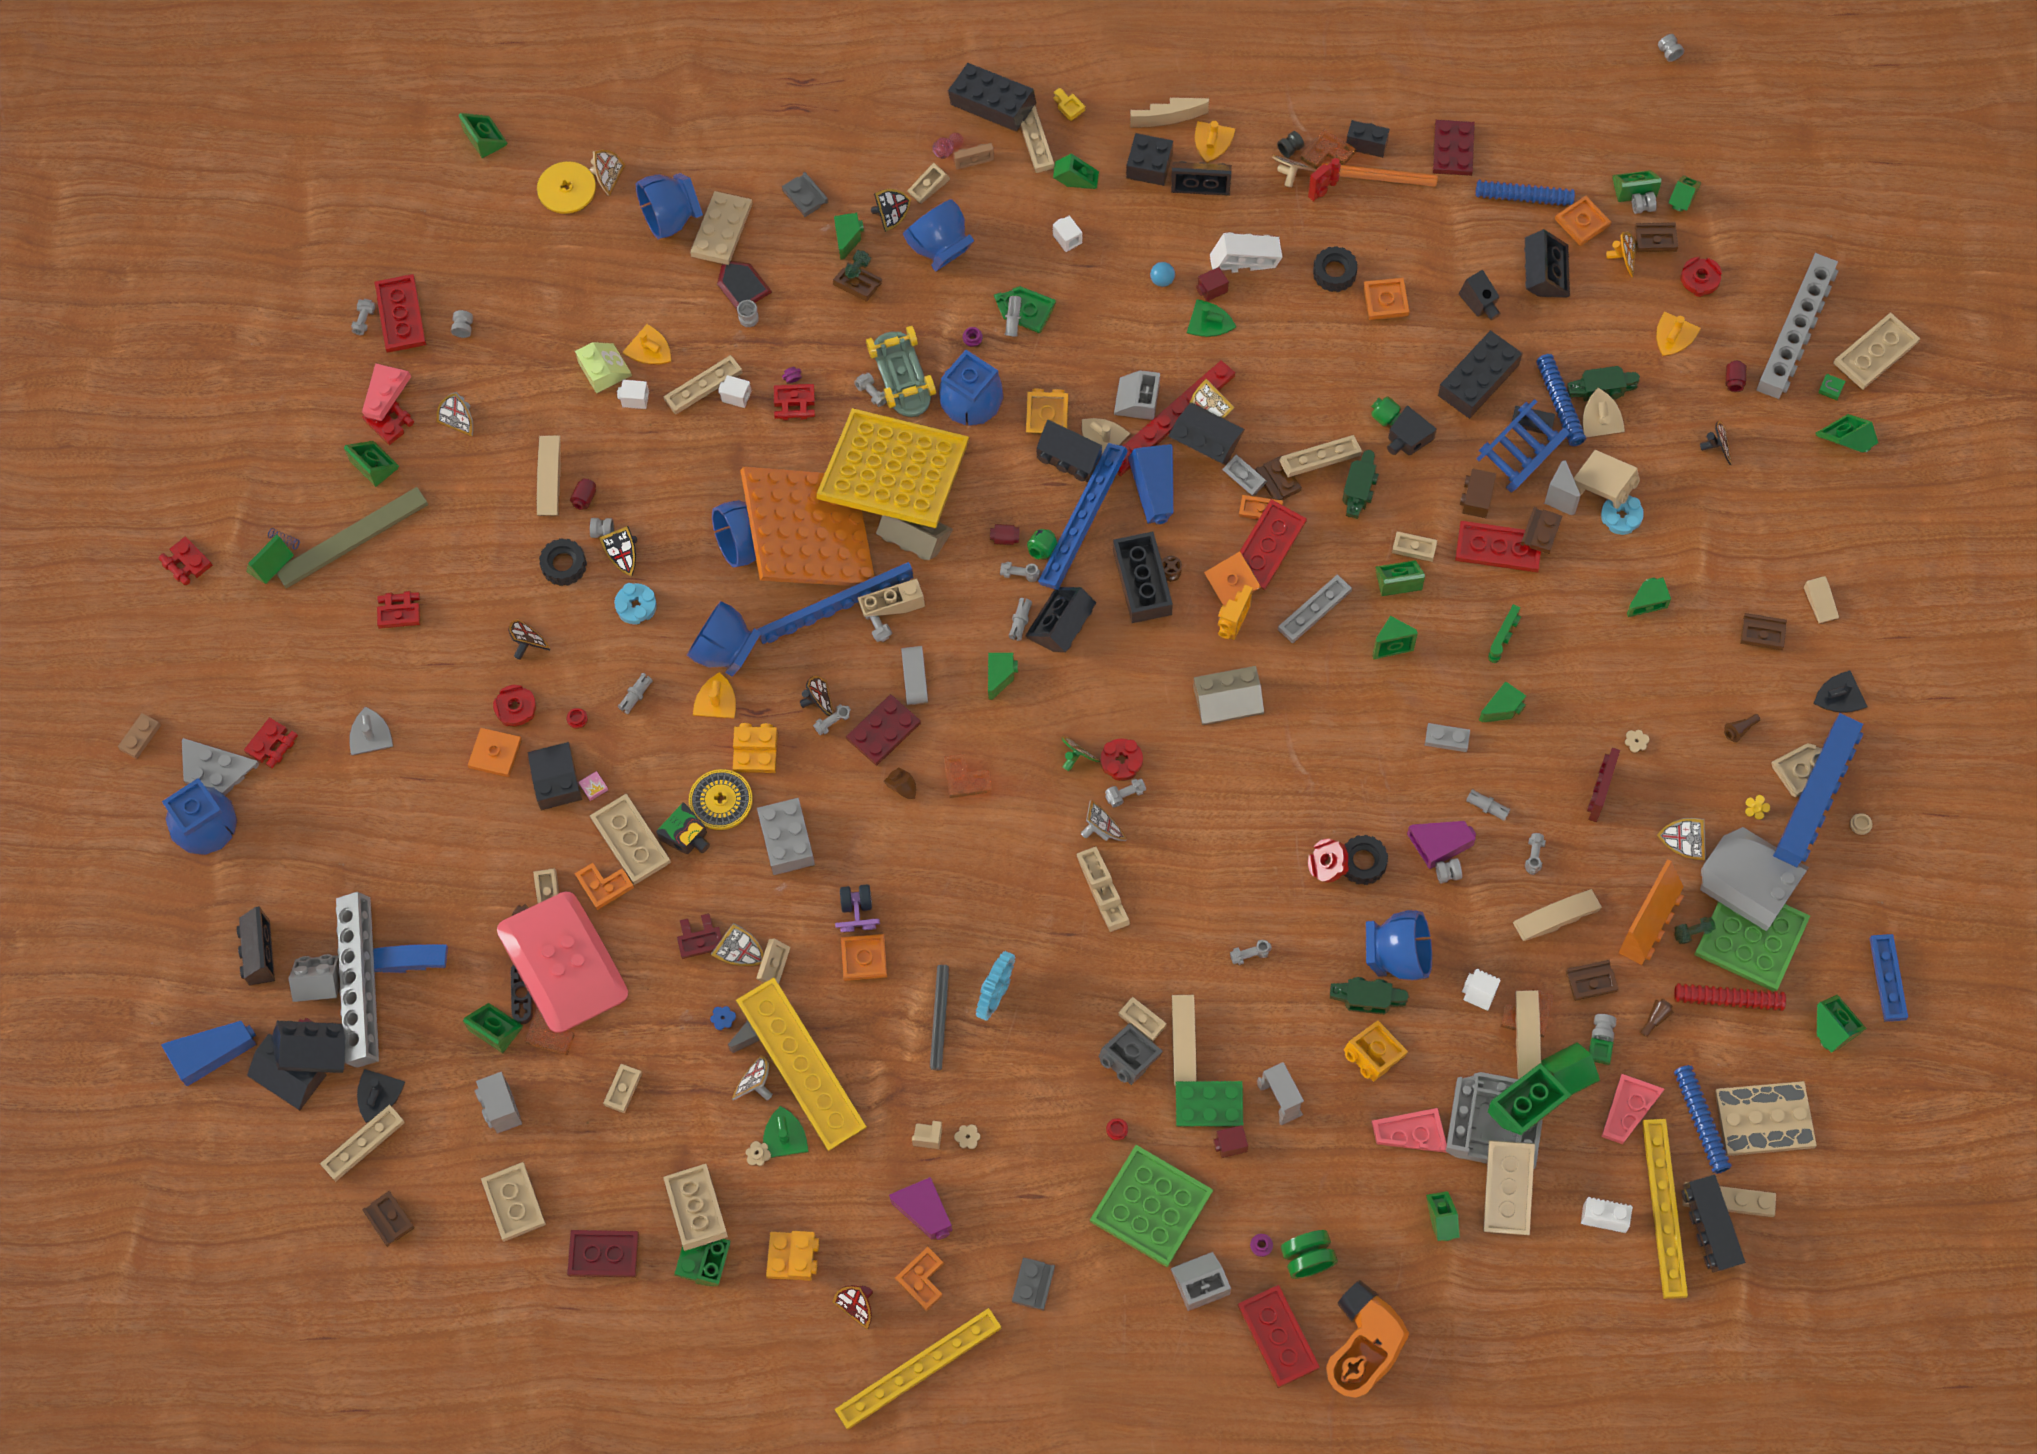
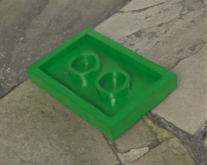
[1176,1081,1243,1127]

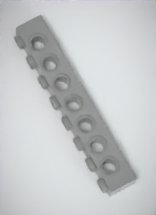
[1756,253,1839,399]
[336,892,379,1068]

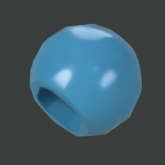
[1150,262,1175,287]

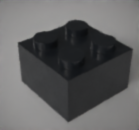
[1126,133,1174,186]

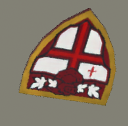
[832,1285,873,1329]

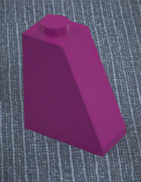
[1407,821,1476,869]
[889,1177,952,1240]

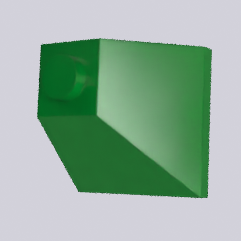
[1815,414,1879,453]
[1817,994,1867,1053]

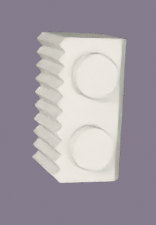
[1462,969,1500,1011]
[1581,1197,1632,1233]

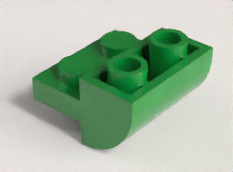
[674,1239,731,1286]

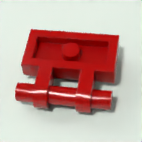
[1308,158,1341,202]
[774,384,815,421]
[362,400,414,446]
[158,536,213,586]
[377,591,420,629]
[244,717,298,769]

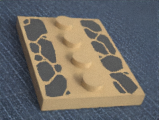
[1715,1081,1817,1156]

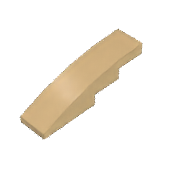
[1130,98,1209,128]
[537,436,561,516]
[1076,847,1130,932]
[1513,889,1602,941]
[1515,991,1541,1079]
[1172,995,1196,1085]

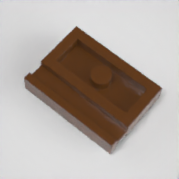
[1635,222,1678,252]
[833,262,882,302]
[1255,456,1302,500]
[1521,507,1563,554]
[1740,613,1787,650]
[1566,960,1618,1001]
[362,1191,415,1247]

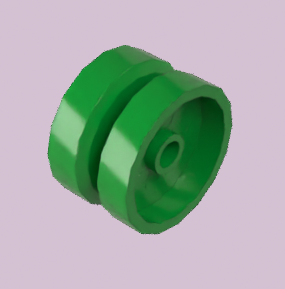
[1280,1230,1338,1279]

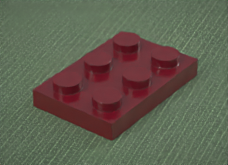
[1433,120,1475,176]
[846,694,921,766]
[1587,747,1620,822]
[567,1230,639,1278]

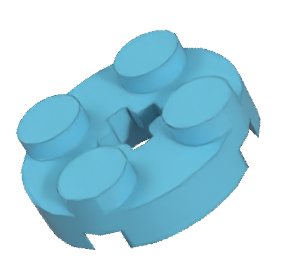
[1601,496,1643,535]
[614,583,657,624]

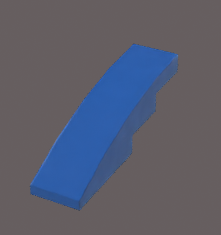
[373,944,448,973]

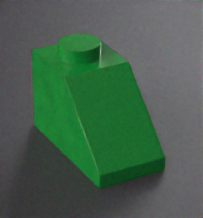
[1053,153,1099,189]
[1669,175,1702,211]
[834,213,864,260]
[1627,577,1671,617]
[988,653,1018,700]
[1479,681,1526,723]
[1426,1191,1460,1241]

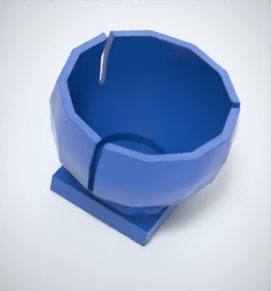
[635,173,703,239]
[903,199,974,272]
[938,350,1004,426]
[712,500,756,567]
[687,601,761,677]
[162,778,237,855]
[1366,910,1432,980]

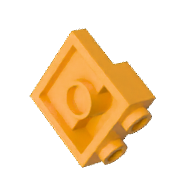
[1026,389,1069,434]
[1218,585,1253,640]
[733,723,778,773]
[1343,1020,1408,1082]
[766,1231,819,1281]

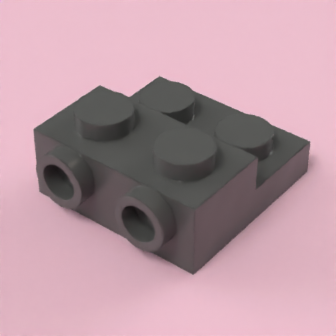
[1098,1023,1163,1085]

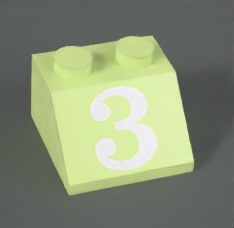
[575,342,632,393]

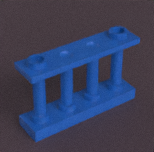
[1476,399,1570,493]

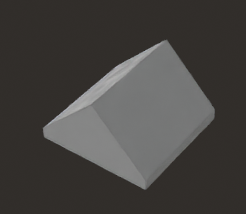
[1544,460,1581,515]

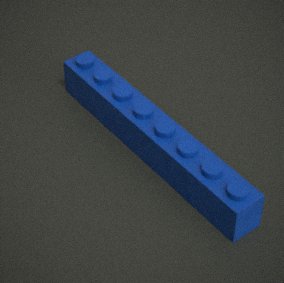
[1773,713,1864,867]

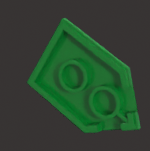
[994,286,1056,333]

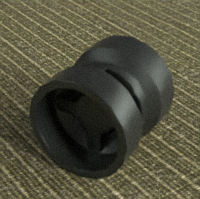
[1277,131,1305,158]

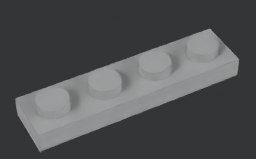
[1278,575,1352,644]

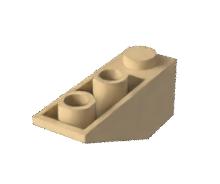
[858,578,925,617]

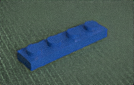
[1869,934,1908,1022]

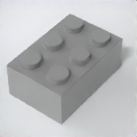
[757,798,815,875]

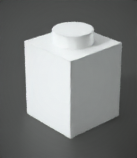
[1053,215,1082,252]
[719,375,752,408]
[617,380,649,409]

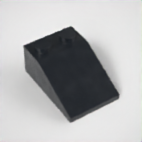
[528,742,582,810]

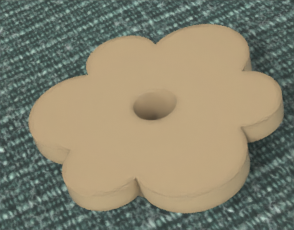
[1625,730,1649,753]
[954,1125,980,1149]
[746,1141,771,1166]

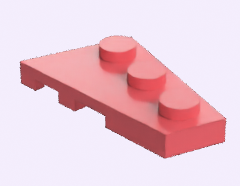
[362,363,411,421]
[1601,1074,1664,1144]
[1372,1108,1447,1153]

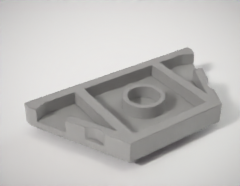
[182,738,259,796]

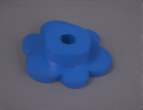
[710,1006,736,1030]

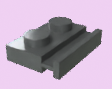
[782,172,828,217]
[1012,1257,1055,1311]

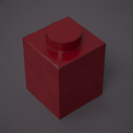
[1196,267,1229,302]
[1213,1125,1248,1158]

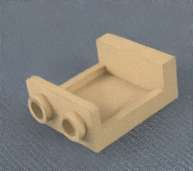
[1573,450,1640,509]

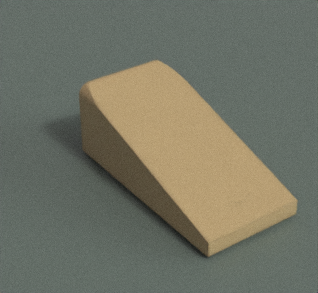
[907,163,950,204]
[1804,576,1839,624]
[533,868,559,904]

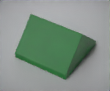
[459,113,508,158]
[1612,170,1661,202]
[344,441,399,487]
[246,534,294,584]
[1375,560,1425,597]
[1372,615,1418,660]
[463,1003,523,1054]
[1541,1042,1600,1095]

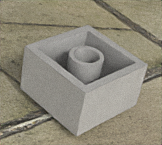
[475,1072,522,1134]

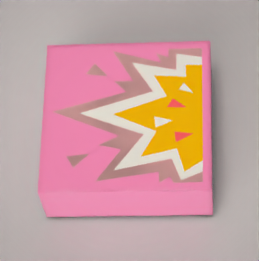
[578,771,608,801]

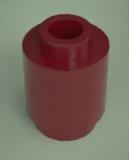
[1725,360,1747,392]
[570,478,596,510]
[990,524,1020,545]

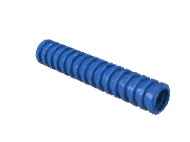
[1475,180,1575,206]
[1536,354,1587,446]
[1674,1065,1732,1174]

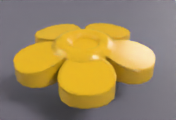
[1745,795,1770,820]

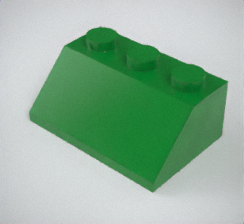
[1488,1063,1571,1135]

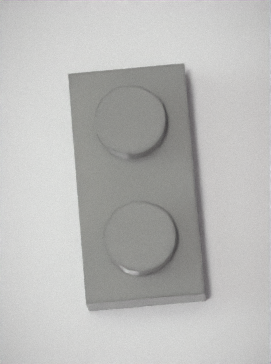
[1222,455,1267,496]
[1425,723,1470,752]

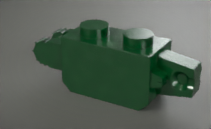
[1567,366,1640,402]
[1342,449,1379,519]
[1330,977,1409,1015]

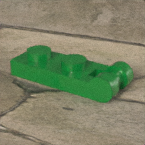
[1488,604,1522,663]

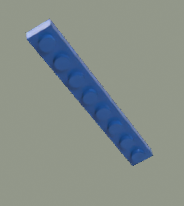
[1038,443,1128,590]
[757,562,913,644]

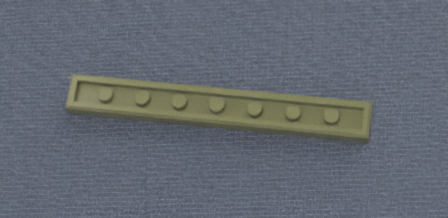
[276,487,428,589]

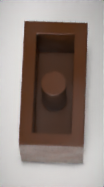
[1460,468,1496,518]

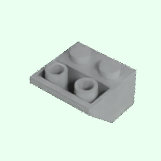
[1114,370,1160,420]
[289,954,340,1002]
[1171,1252,1231,1311]

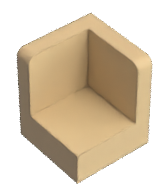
[912,1121,943,1149]

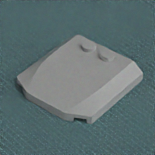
[1700,827,1809,931]
[1446,1072,1543,1169]

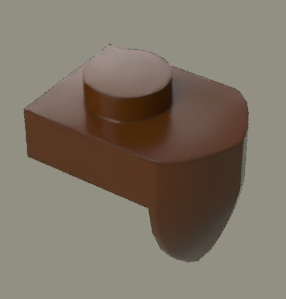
[884,767,916,799]

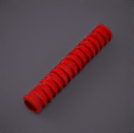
[1674,983,1786,1011]

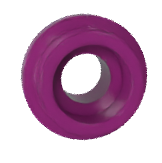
[963,327,983,347]
[782,367,802,384]
[1250,1234,1273,1257]

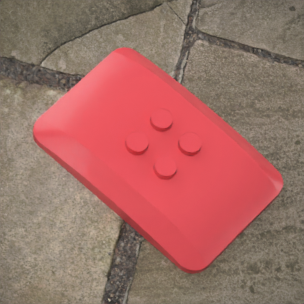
[497,891,628,1033]

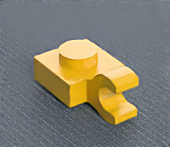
[1053,88,1085,121]

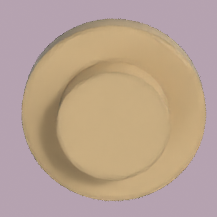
[1850,814,1872,835]

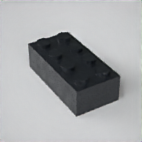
[948,63,1036,132]
[1438,330,1522,419]
[1113,531,1173,623]
[1681,1174,1746,1273]

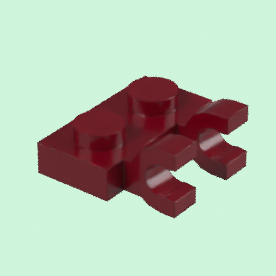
[677,913,722,959]

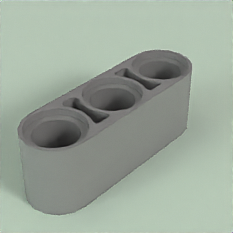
[901,646,928,705]

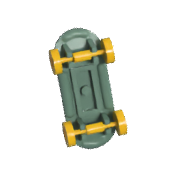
[866,326,936,417]

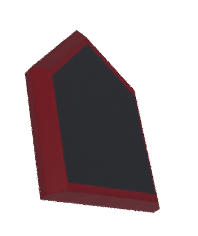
[717,261,772,310]

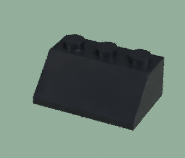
[1171,161,1232,196]
[1524,229,1570,298]
[1169,403,1245,466]
[1036,420,1102,482]
[1025,587,1096,652]
[236,906,275,986]
[271,1021,346,1073]
[247,1034,327,1111]

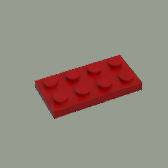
[374,274,426,353]
[1240,499,1307,590]
[1455,521,1541,573]
[1237,1285,1320,1388]

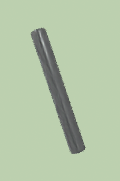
[930,965,949,1070]

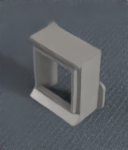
[1257,1062,1304,1125]

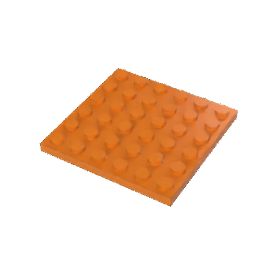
[740,466,875,586]

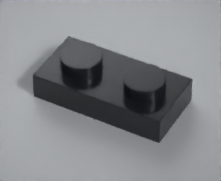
[1512,405,1555,434]

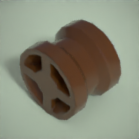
[1162,556,1182,581]

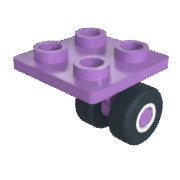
[835,884,880,932]

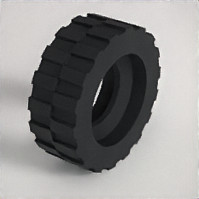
[1313,246,1358,292]
[539,538,587,586]
[1344,835,1388,885]

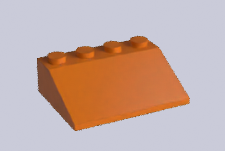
[1619,859,1684,965]

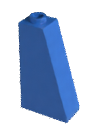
[1128,444,1173,525]
[161,1021,257,1086]

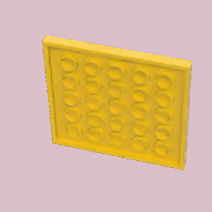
[817,408,969,528]

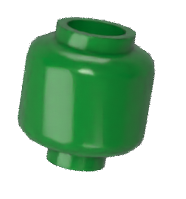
[1371,396,1401,427]
[1027,529,1057,560]

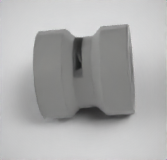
[1658,34,1684,62]
[1632,192,1656,214]
[737,300,759,327]
[451,310,473,338]
[590,518,614,538]
[1435,858,1462,883]
[1592,1014,1617,1042]

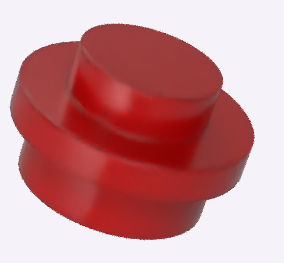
[566,708,588,729]
[1106,1118,1128,1141]

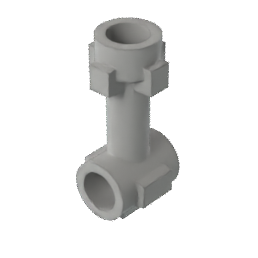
[351,299,376,335]
[854,373,887,407]
[1000,562,1040,582]
[866,616,892,642]
[813,704,851,735]
[1105,779,1146,807]
[1524,833,1546,875]
[1230,939,1271,965]

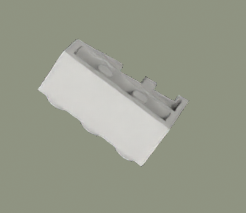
[1210,233,1282,273]

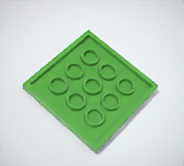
[1694,902,1810,992]
[1090,1145,1213,1268]

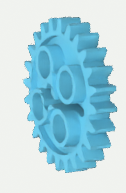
[976,951,1015,1020]

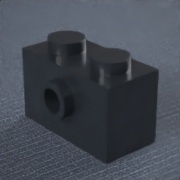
[1345,120,1390,158]

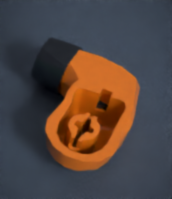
[1326,1280,1409,1398]

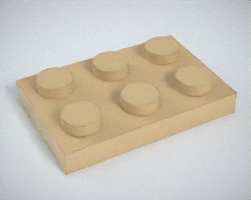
[481,1162,546,1242]

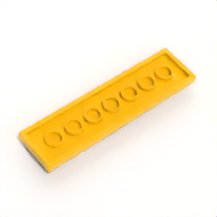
[736,977,866,1151]

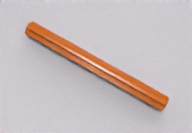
[1321,163,1438,187]

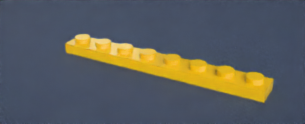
[1642,1119,1688,1299]
[835,1308,1002,1430]

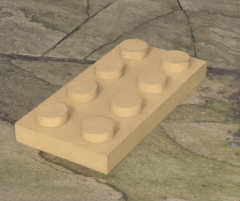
[691,191,752,265]
[1833,312,1920,390]
[590,794,671,885]
[1483,1140,1535,1235]
[663,1164,728,1251]

